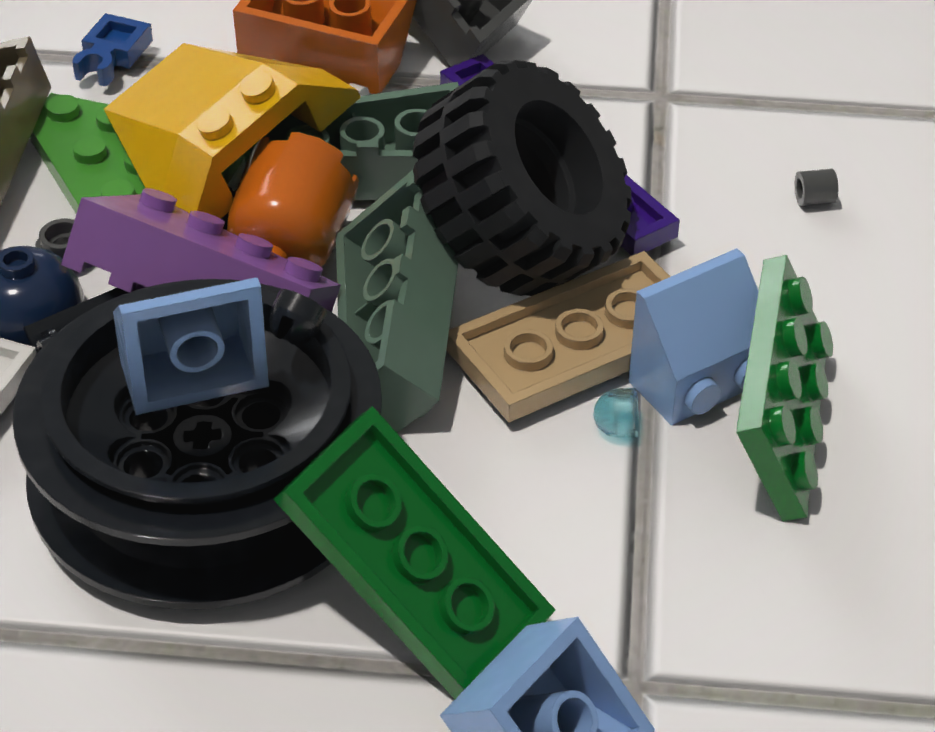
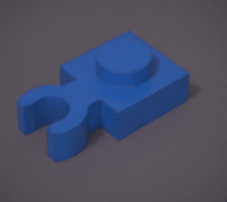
[72,13,153,87]

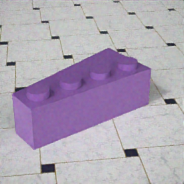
[61,188,341,312]

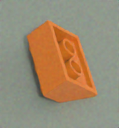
[233,0,417,94]

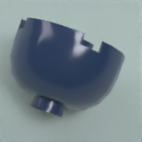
[0,246,85,346]

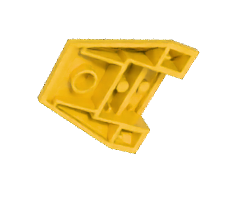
[104,43,361,219]

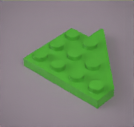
[30,93,245,213]

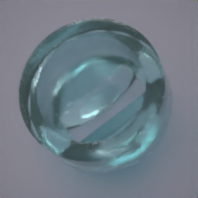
[593,387,639,438]

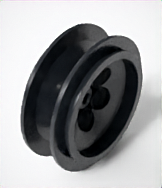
[12,279,382,609]

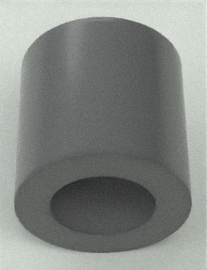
[794,168,838,206]

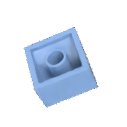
[628,248,758,426]
[113,277,269,415]
[440,617,655,732]

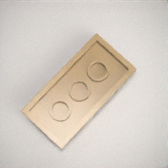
[446,251,671,423]

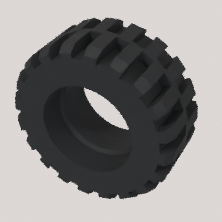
[412,60,632,296]

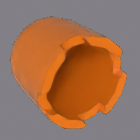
[227,132,359,267]

